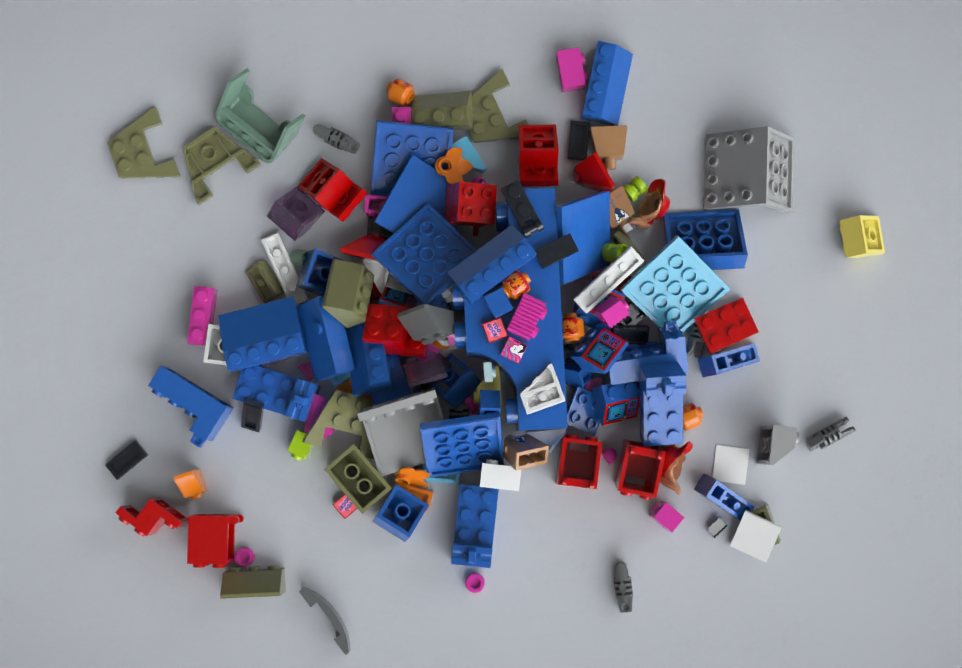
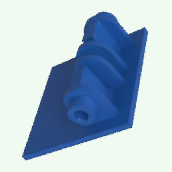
[567,387,600,436]

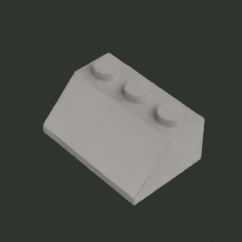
[757,425,799,465]

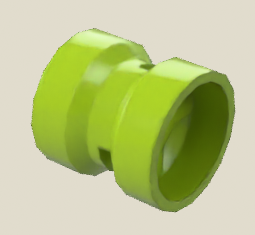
[623,176,648,202]
[602,243,628,262]

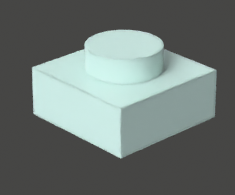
[483,362,496,383]

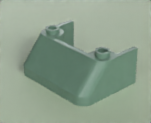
[215,68,306,163]

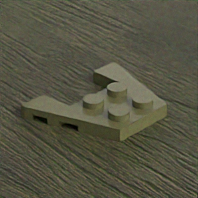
[468,69,528,143]
[107,107,181,179]
[182,127,261,205]
[302,390,375,460]

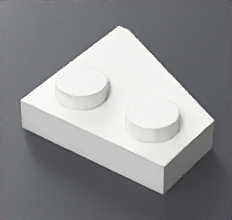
[520,364,565,414]

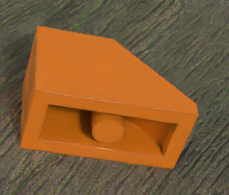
[173,469,207,500]

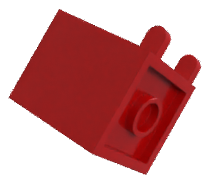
[444,181,497,236]
[555,434,602,489]
[615,439,666,500]
[187,514,244,568]

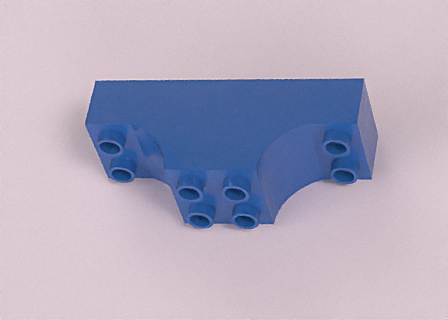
[452,188,568,431]

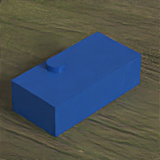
[297,296,355,382]

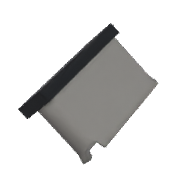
[706,517,728,538]

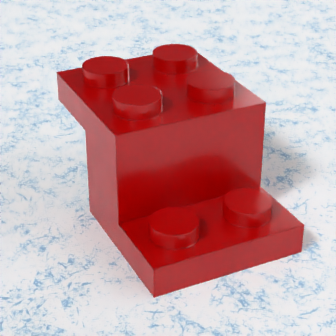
[518,124,559,187]
[297,158,367,222]
[694,298,759,354]
[362,304,427,357]
[115,497,188,537]

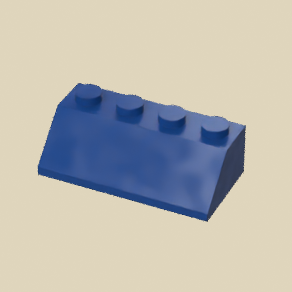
[581,41,633,126]
[448,225,537,305]
[345,320,392,397]

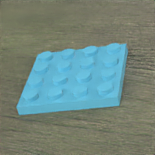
[620,235,730,333]

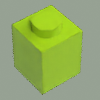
[287,430,313,461]

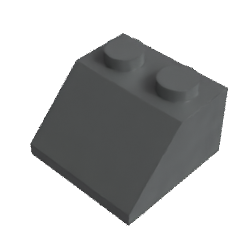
[397,304,455,345]

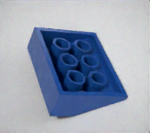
[663,209,748,270]
[218,296,308,372]

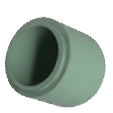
[290,249,308,265]

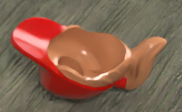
[629,179,670,229]
[660,441,693,495]

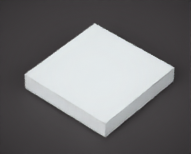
[730,510,782,563]

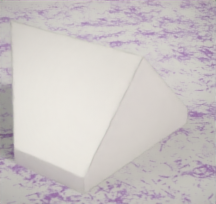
[363,258,391,295]
[526,429,566,454]

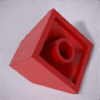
[573,152,615,193]
[340,233,386,260]

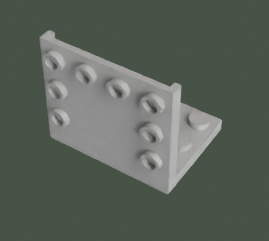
[704,126,794,213]
[357,387,444,477]

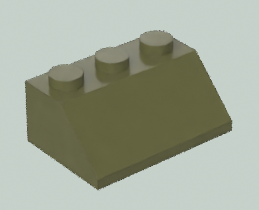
[411,91,473,130]
[322,259,375,328]
[324,444,392,514]
[220,565,286,599]

